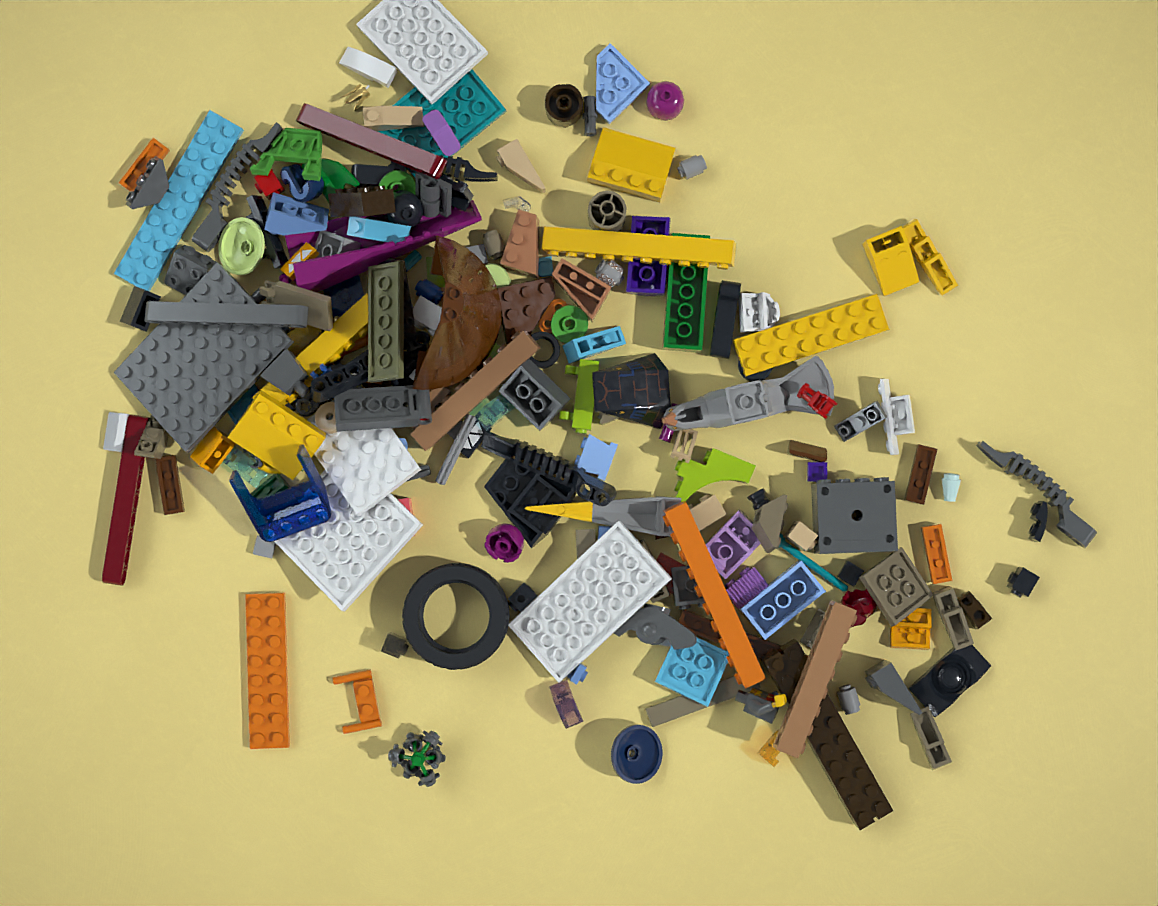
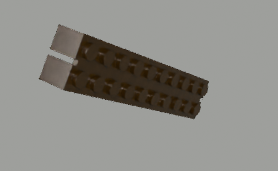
[761,639,893,830]

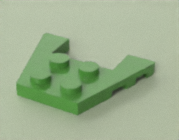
[250,128,322,181]

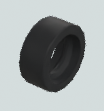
[528,331,560,369]

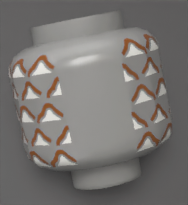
[595,260,624,287]

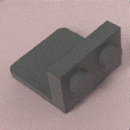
[164,245,217,295]

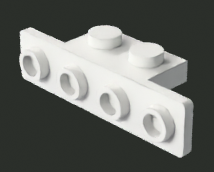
[878,379,915,455]

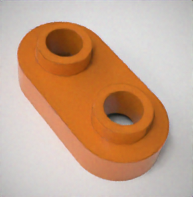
[539,299,567,334]

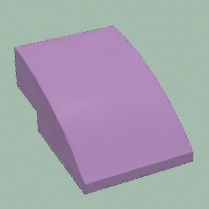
[705,509,761,579]

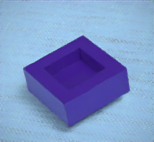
[807,462,827,482]

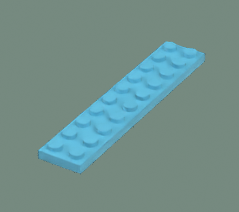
[114,110,244,292]

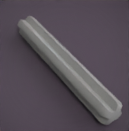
[435,414,476,485]

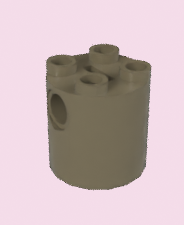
[588,190,627,232]

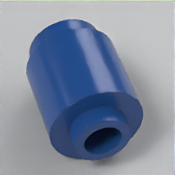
[415,279,444,305]

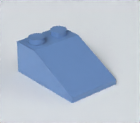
[264,192,329,235]

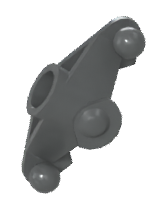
[614,603,697,650]

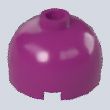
[646,81,684,121]
[485,523,524,563]

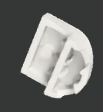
[738,292,780,332]

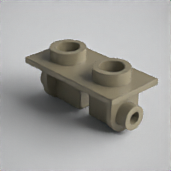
[800,608,826,649]

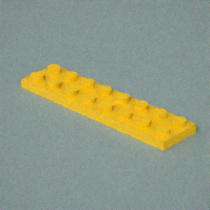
[733,294,890,377]

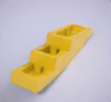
[902,219,958,296]

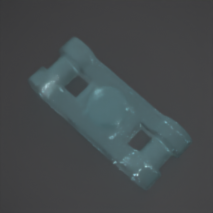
[223,446,269,489]

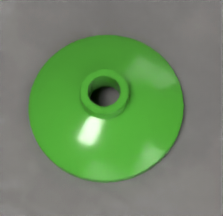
[379,170,416,194]
[551,305,588,343]

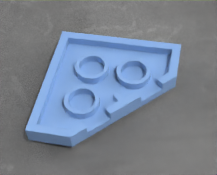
[596,43,650,124]

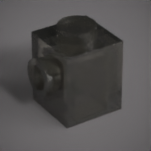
[381,632,409,659]

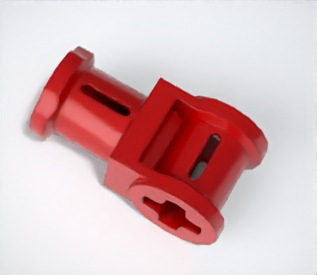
[797,383,838,419]

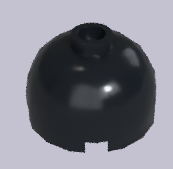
[385,190,423,228]

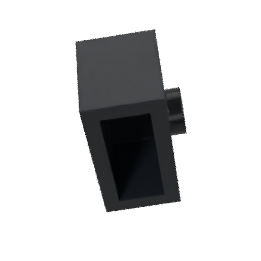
[120,286,161,332]

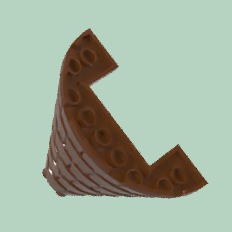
[412,235,501,390]

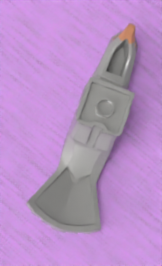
[662,355,834,431]

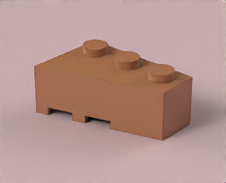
[500,209,539,279]
[552,258,611,322]

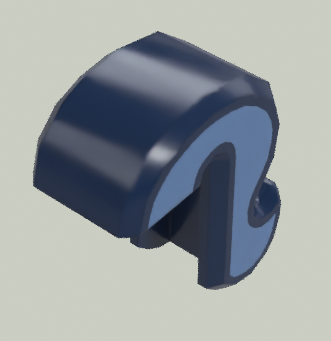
[280,164,324,203]

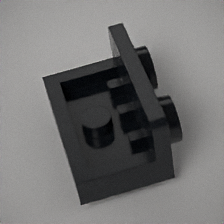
[439,174,474,211]

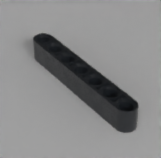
[310,331,430,402]

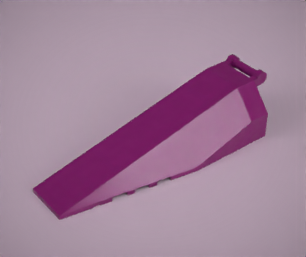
[279,200,482,293]

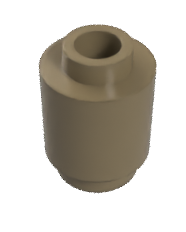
[482,230,505,260]

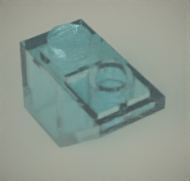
[475,394,515,431]

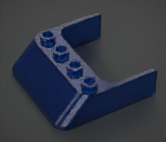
[229,444,332,542]

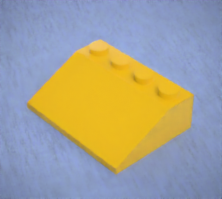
[587,127,676,203]
[227,390,326,480]

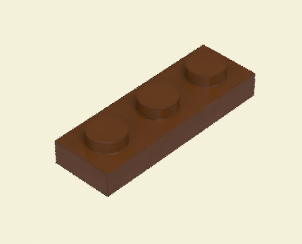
[904,444,937,505]
[155,455,185,515]

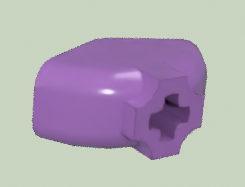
[423,110,460,156]

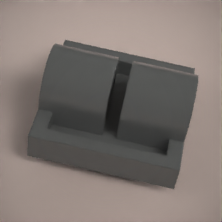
[415,172,452,218]

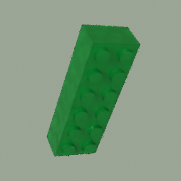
[663,233,710,353]

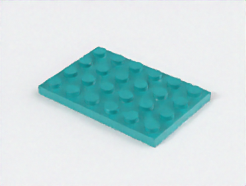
[377,69,507,178]

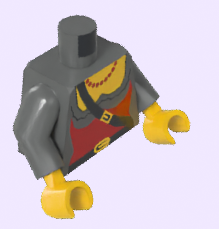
[735,688,787,724]

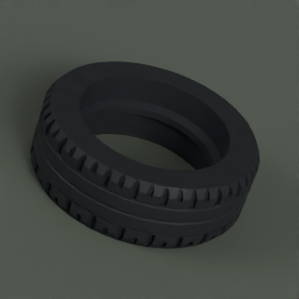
[402,563,510,670]

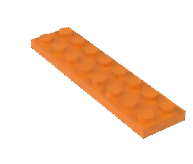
[245,593,290,749]

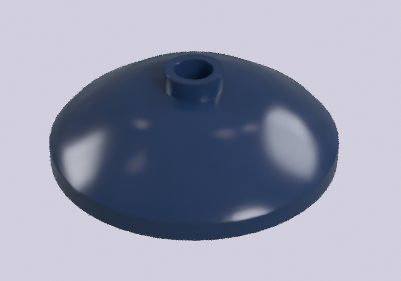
[611,725,663,784]

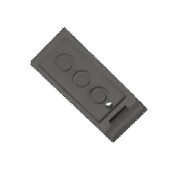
[334,385,432,432]

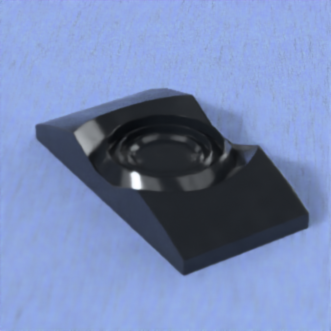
[908,645,991,717]

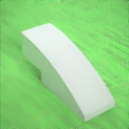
[339,46,397,88]

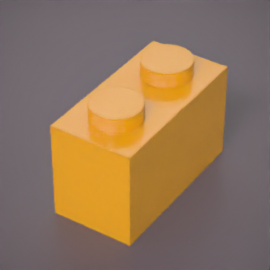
[190,427,236,474]

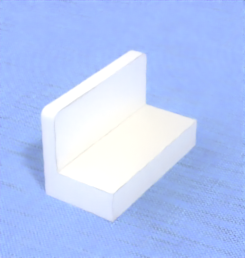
[103,412,129,452]

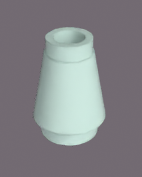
[942,473,961,502]

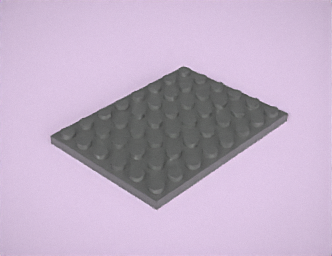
[114,262,294,453]

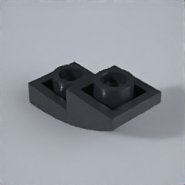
[1028,501,1048,542]

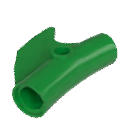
[302,158,359,203]

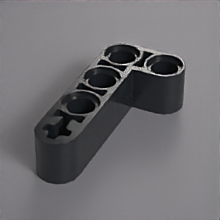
[710,280,741,359]

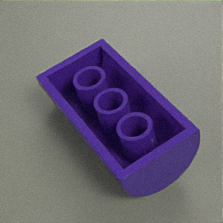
[626,216,671,296]

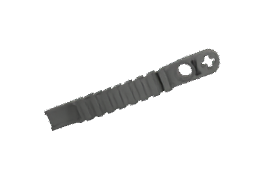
[192,122,283,252]
[976,441,1097,548]

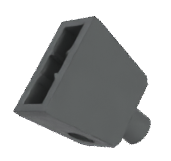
[260,349,310,397]

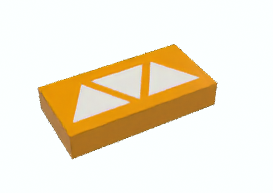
[280,242,320,281]

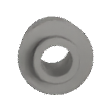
[677,155,707,180]
[836,684,860,715]

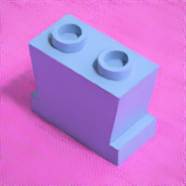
[574,434,618,481]

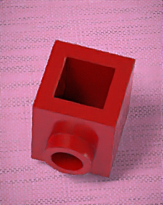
[254,169,285,200]

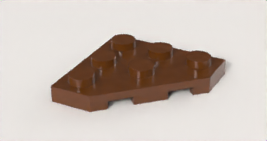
[497,277,556,345]

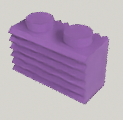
[724,567,769,609]

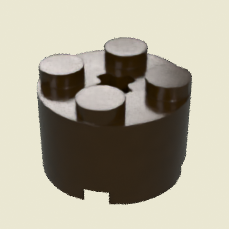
[545,84,583,128]

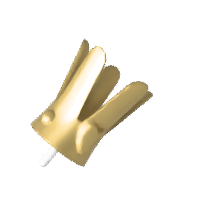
[342,84,370,111]

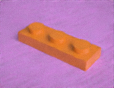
[119,138,170,191]
[921,524,952,584]

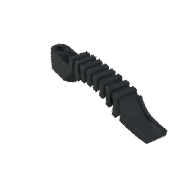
[351,155,498,187]
[481,430,617,507]

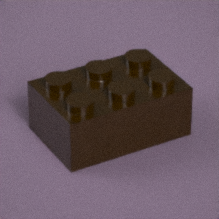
[328,185,396,217]

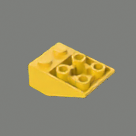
[862,226,919,296]

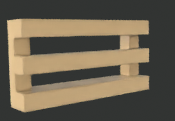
[671,429,698,463]

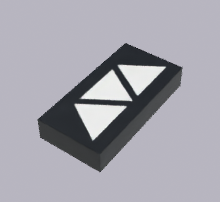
[461,417,492,459]

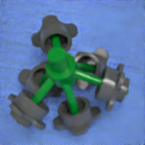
[388,730,446,787]

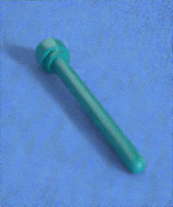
[778,533,848,592]

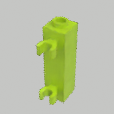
[559,359,599,434]

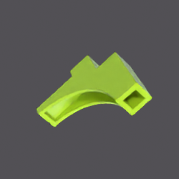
[674,448,756,502]

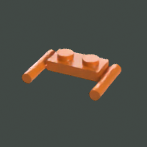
[333,669,382,734]

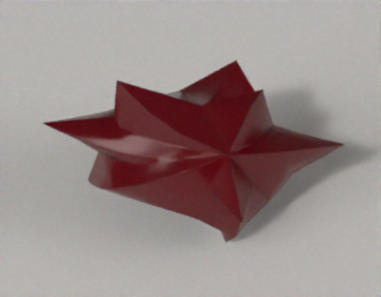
[841,589,877,628]

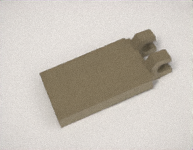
[259,280,333,332]

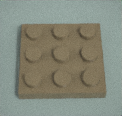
[859,547,934,627]

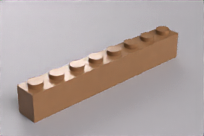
[410,330,541,451]
[773,600,857,758]

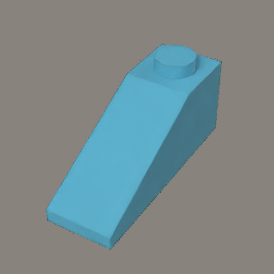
[347,217,411,243]
[563,326,626,364]

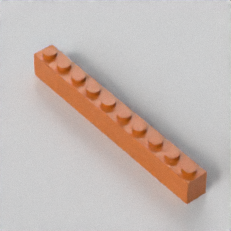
[662,501,766,689]

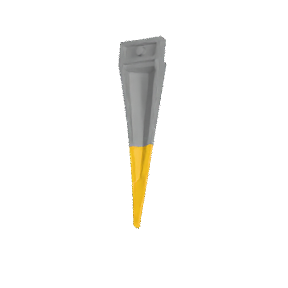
[525,496,681,536]

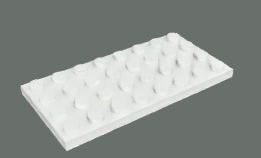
[508,521,672,683]

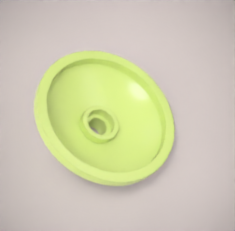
[218,217,265,275]

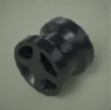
[747,488,771,510]

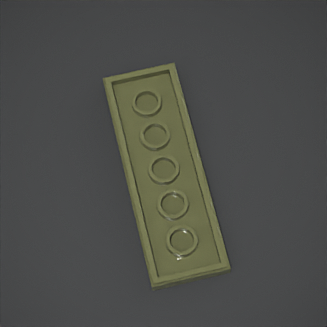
[368,261,404,383]

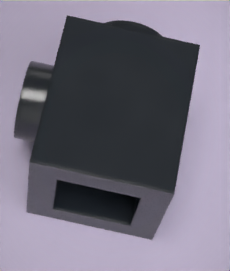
[1007,567,1040,598]
[508,582,538,612]

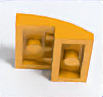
[890,608,932,650]

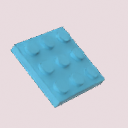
[655,637,729,707]

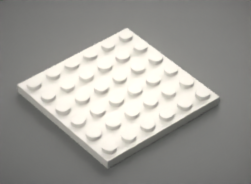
[267,470,423,612]

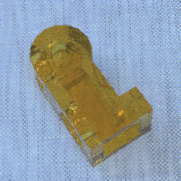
[757,730,781,767]

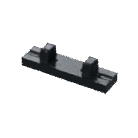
[246,195,288,269]

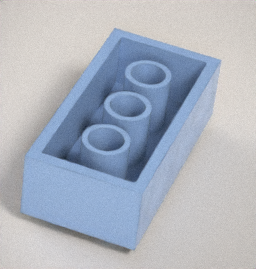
[740,560,826,640]

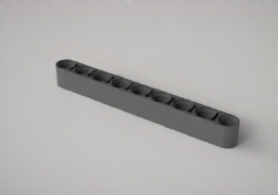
[144,301,309,328]

